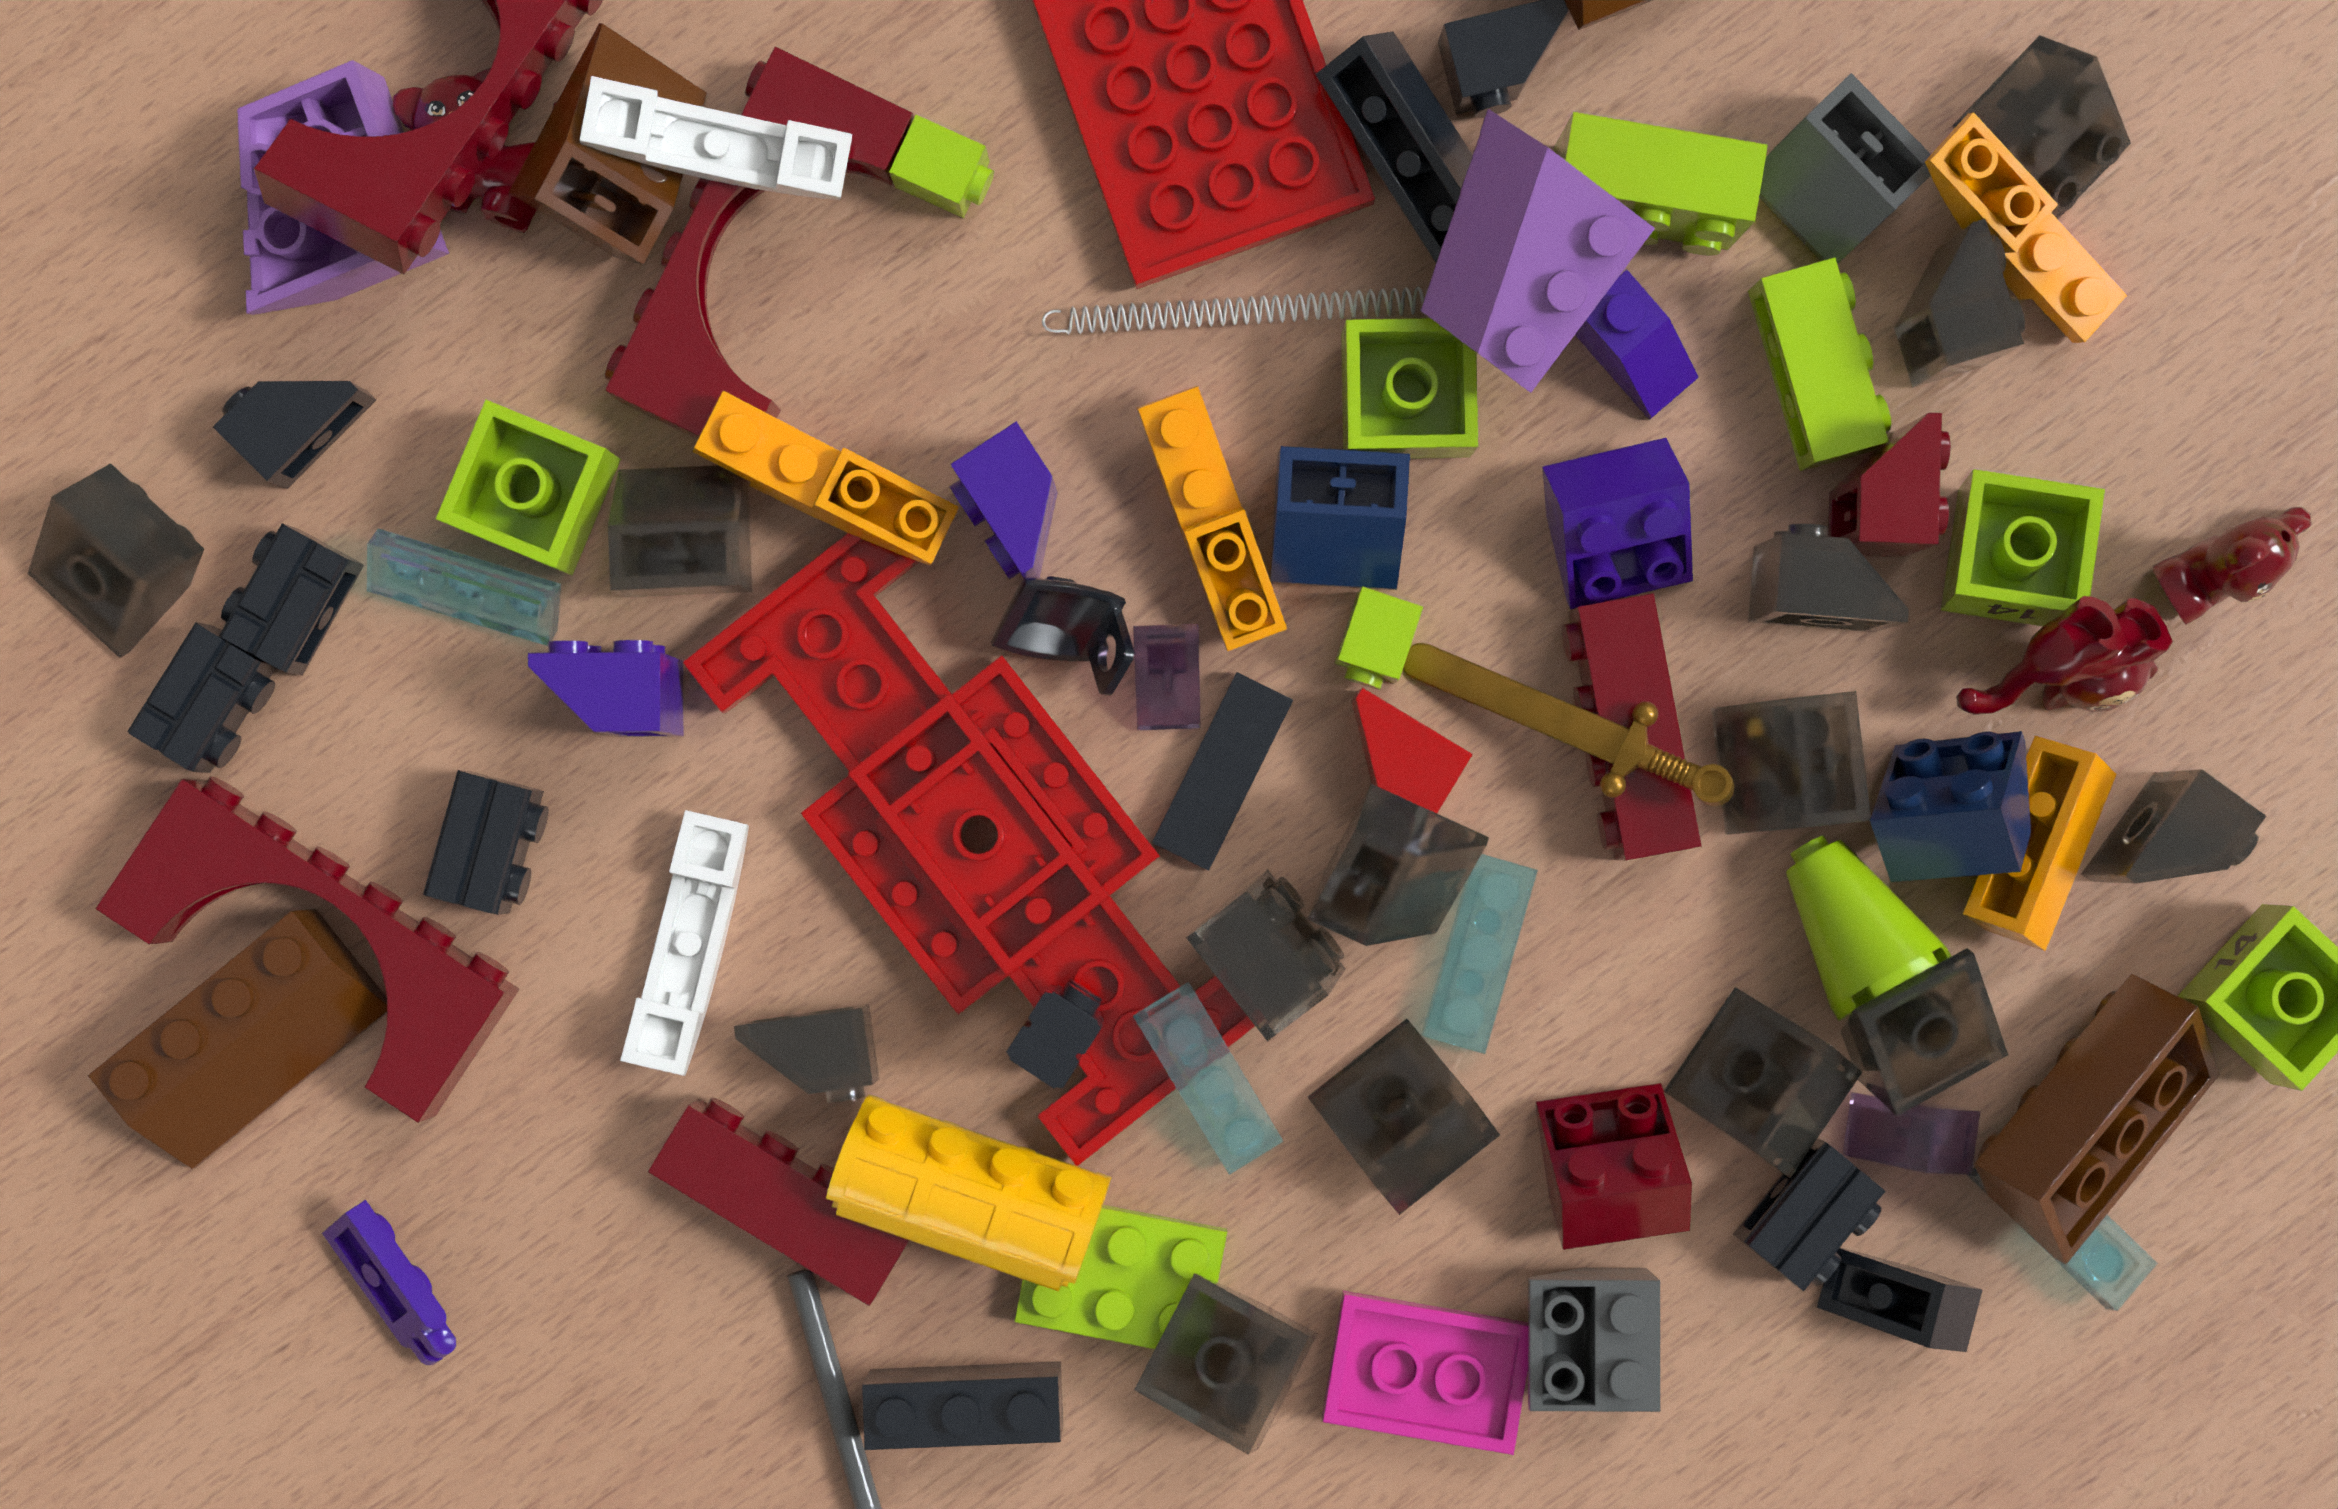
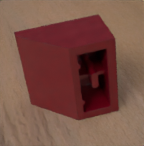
[1827,412,1951,558]
[1536,1083,1692,1250]

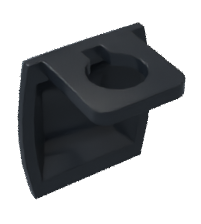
[991,576,1134,696]

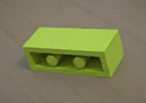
[1748,258,1891,471]

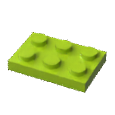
[1015,1205,1227,1359]

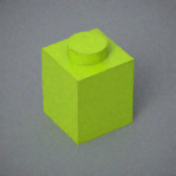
[889,115,994,218]
[1334,586,1423,690]

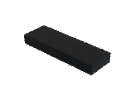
[1152,672,1293,871]

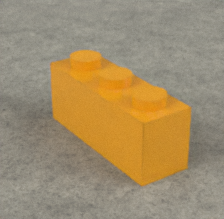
[1963,736,2117,951]

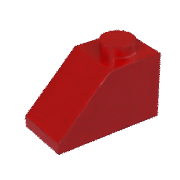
[1351,687,1473,825]

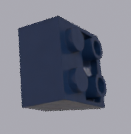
[1270,446,1410,590]
[1870,731,2031,882]

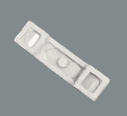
[580,76,852,200]
[620,810,749,1076]

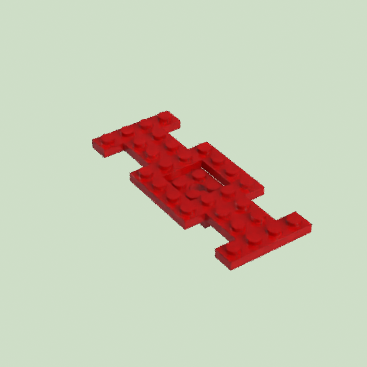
[683,533,1279,1166]

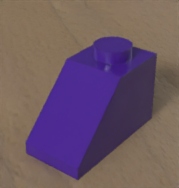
[1575,269,1699,420]

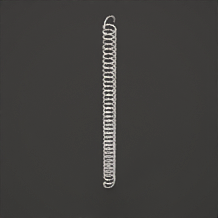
[1042,287,1428,335]

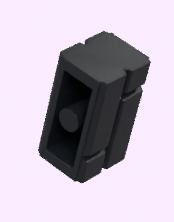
[219,523,364,676]
[127,622,276,773]
[423,770,549,915]
[1006,979,1104,1089]
[1733,1136,1886,1291]

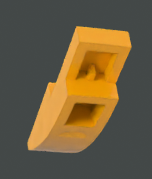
[1924,112,2127,343]
[1136,385,1287,651]
[693,391,959,566]

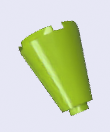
[1786,835,1952,1021]

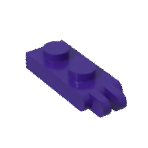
[322,1200,456,1365]

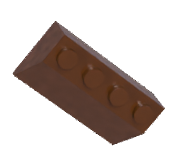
[88,909,387,1169]
[1974,973,2220,1265]

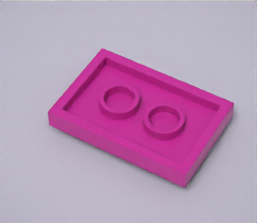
[1322,1290,1528,1455]

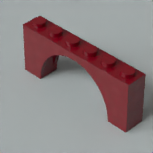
[254,0,603,275]
[605,47,914,439]
[95,776,519,1123]

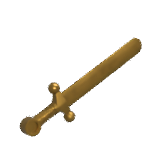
[1403,643,1735,807]

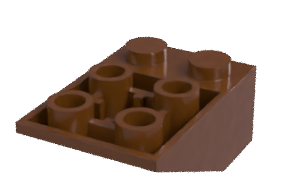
[508,23,707,265]

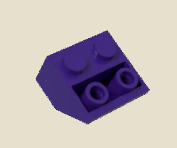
[949,421,1058,580]
[1542,438,1693,610]
[528,640,684,737]

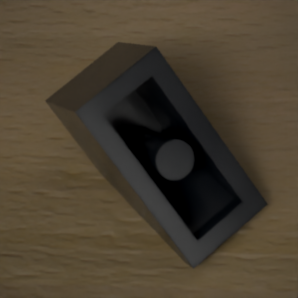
[1438,0,1569,118]
[213,381,376,489]
[1817,1247,1983,1352]

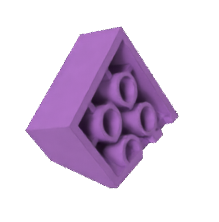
[237,60,449,315]
[1420,109,1655,393]

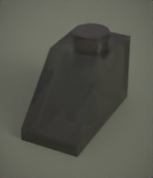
[734,1004,880,1103]

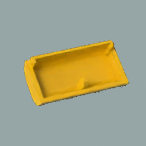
[826,1094,1112,1292]

